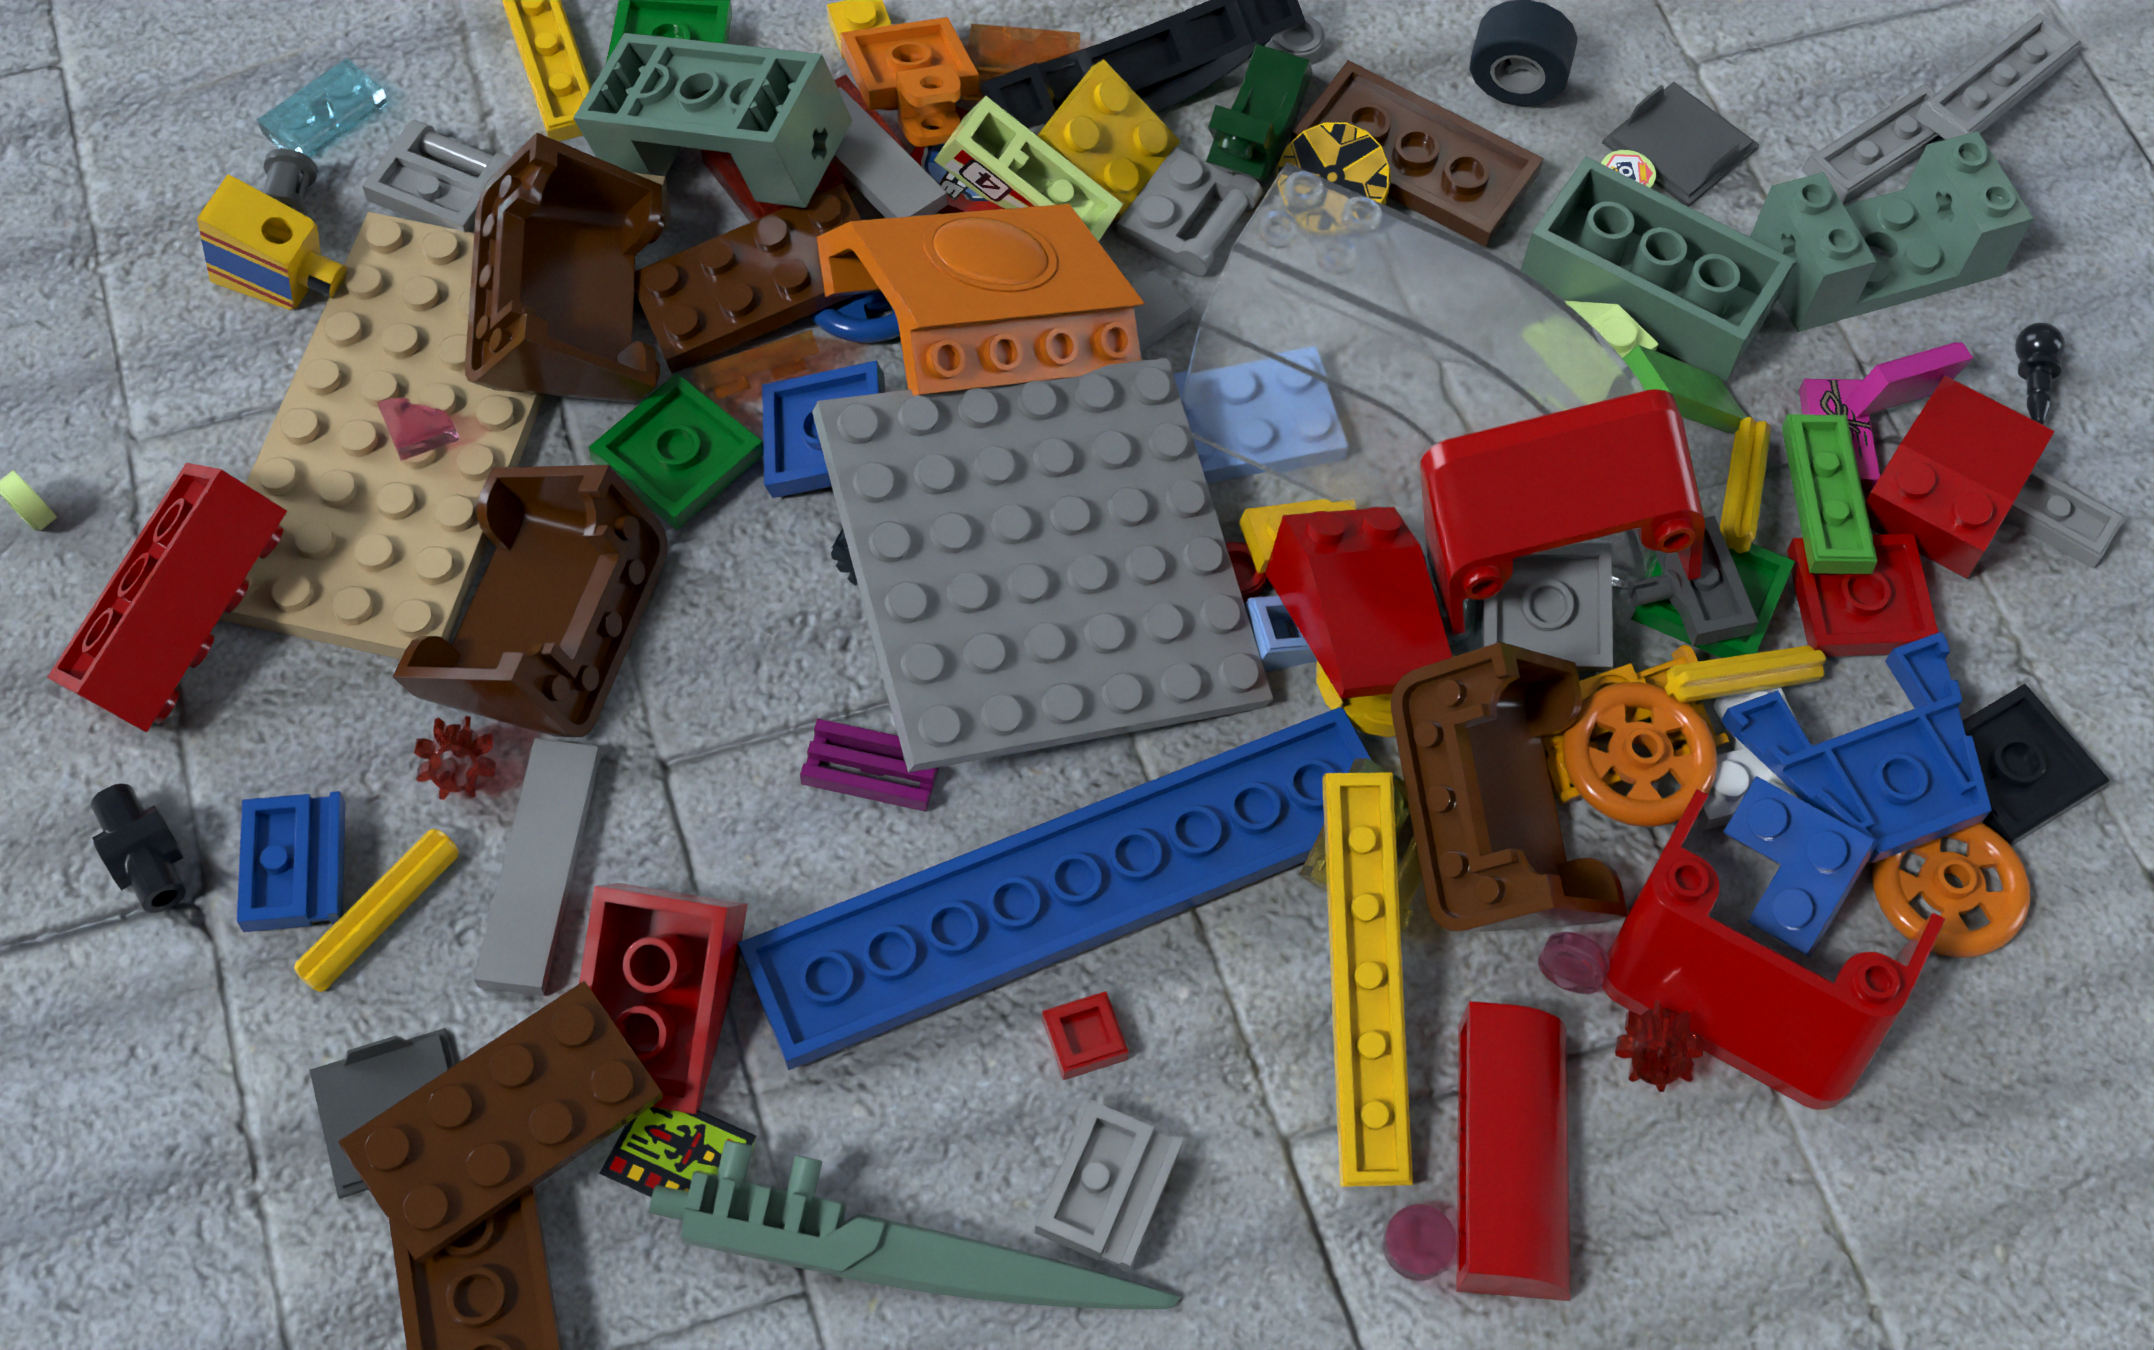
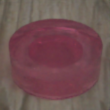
[1538,932,1610,994]
[1383,1205,1456,1281]

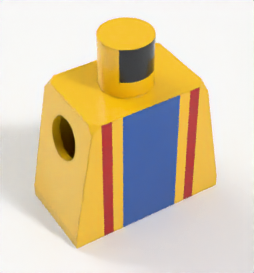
[197,174,347,310]

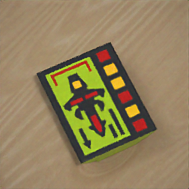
[599,1107,757,1198]

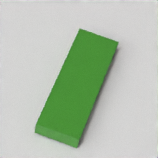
[1622,345,1746,434]
[1782,414,1877,574]

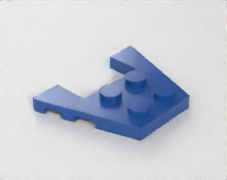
[1721,631,1992,864]

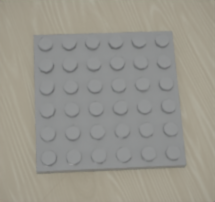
[812,358,1273,773]

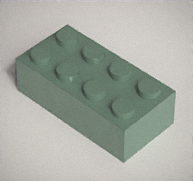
[1519,156,1795,382]

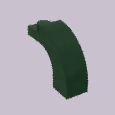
[1206,44,1313,181]

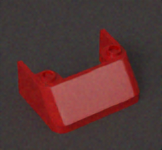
[1420,389,1705,638]
[1599,789,1946,1110]

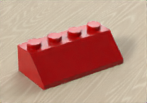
[47,463,287,733]

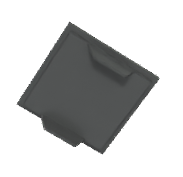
[1602,82,1759,207]
[310,1028,455,1199]

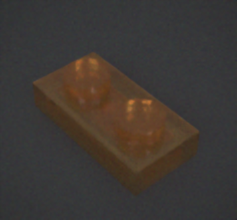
[691,329,819,399]

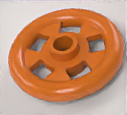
[1563,682,1717,827]
[1872,822,2030,958]

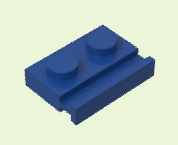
[237,791,346,932]

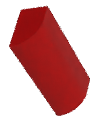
[1456,1001,1571,1301]

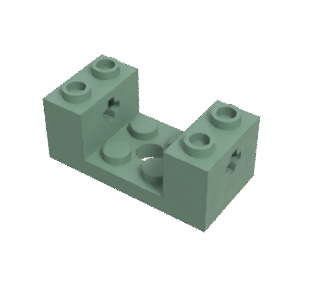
[573,33,853,208]
[1750,131,2034,332]

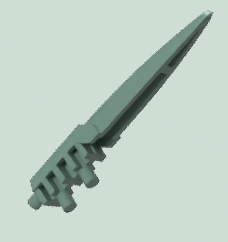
[649,1140,1180,1309]

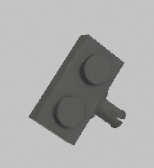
[1627,516,1758,647]

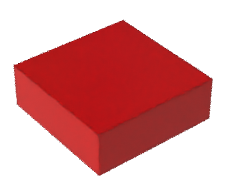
[1042,991,1129,1081]

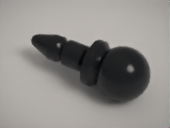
[2015,322,2065,425]

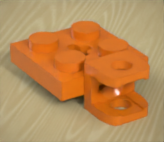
[841,17,979,147]

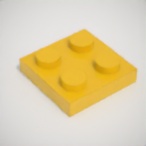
[1037,59,1181,223]

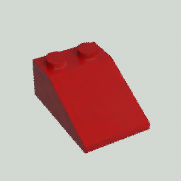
[1865,375,2055,579]
[1265,507,1452,699]
[579,883,748,1114]

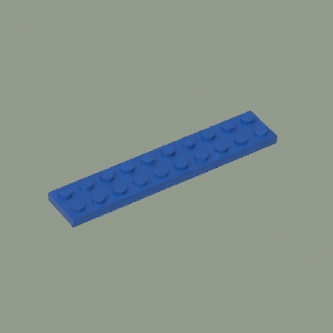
[738,707,1401,1071]

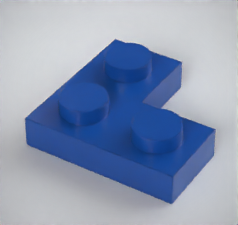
[1723,776,1878,958]

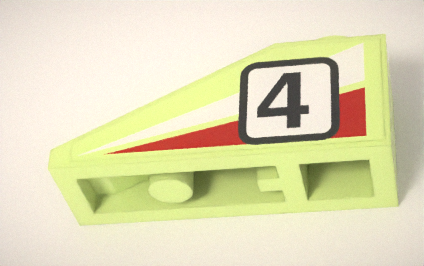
[934,96,1123,242]

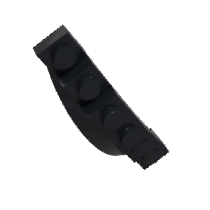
[980,0,1306,129]

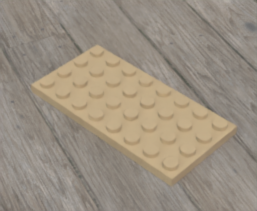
[219,212,545,659]

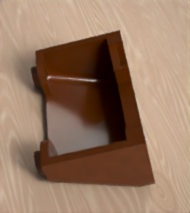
[465,133,665,402]
[393,465,668,738]
[1391,642,1628,933]

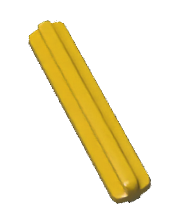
[1720,416,1771,554]
[1664,645,1827,703]
[294,828,459,992]

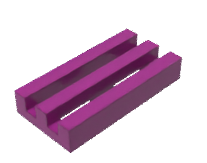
[800,718,939,812]

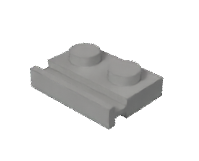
[1035,1100,1184,1273]

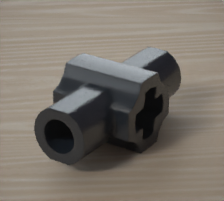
[91,783,186,913]

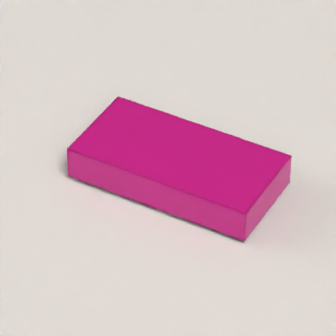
[1846,342,1973,418]

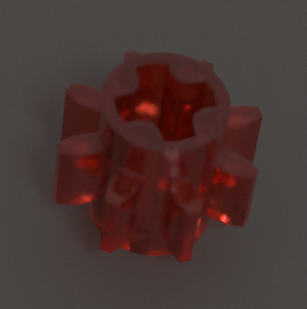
[414,715,496,800]
[1615,1001,1704,1092]

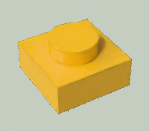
[827,0,892,60]

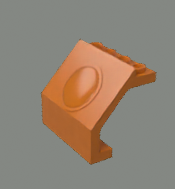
[816,204,1145,396]

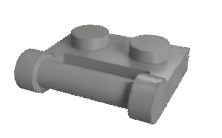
[362,120,511,233]
[1116,147,1263,276]

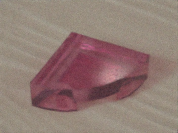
[377,398,460,461]

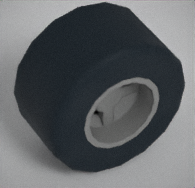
[1469,0,1578,106]

